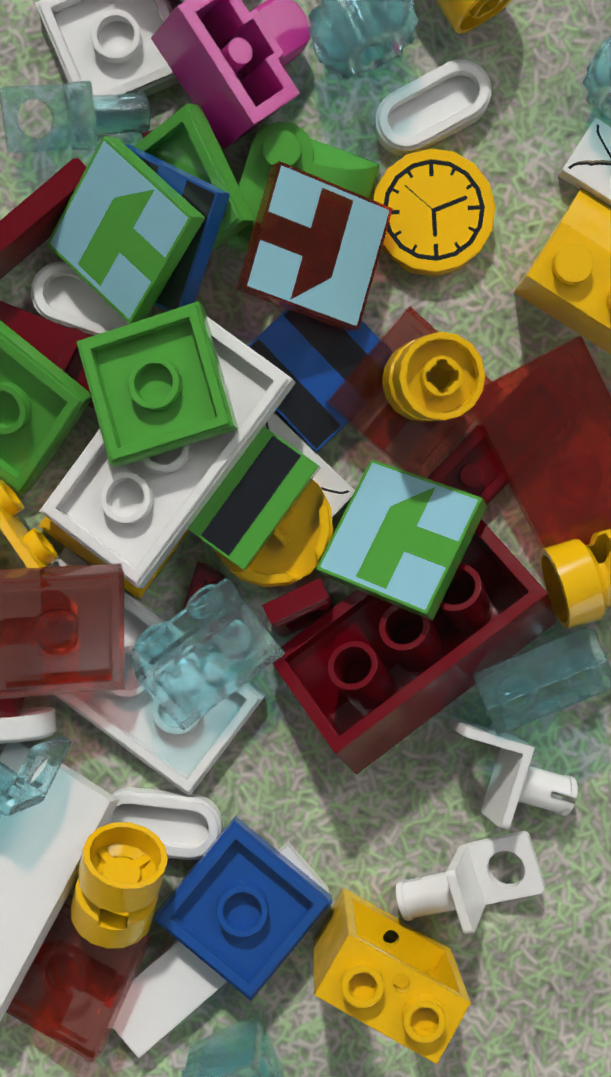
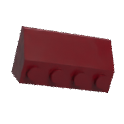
[268,519,557,775]

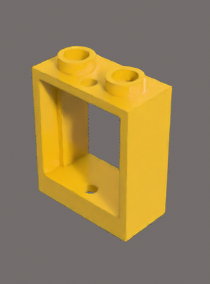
[313,888,471,1064]

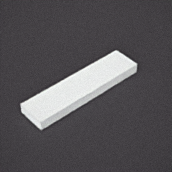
[98,841,329,1058]

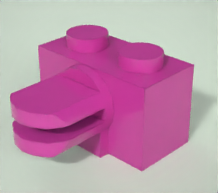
[151,0,311,149]

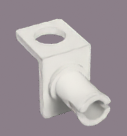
[447,716,578,829]
[396,831,545,934]

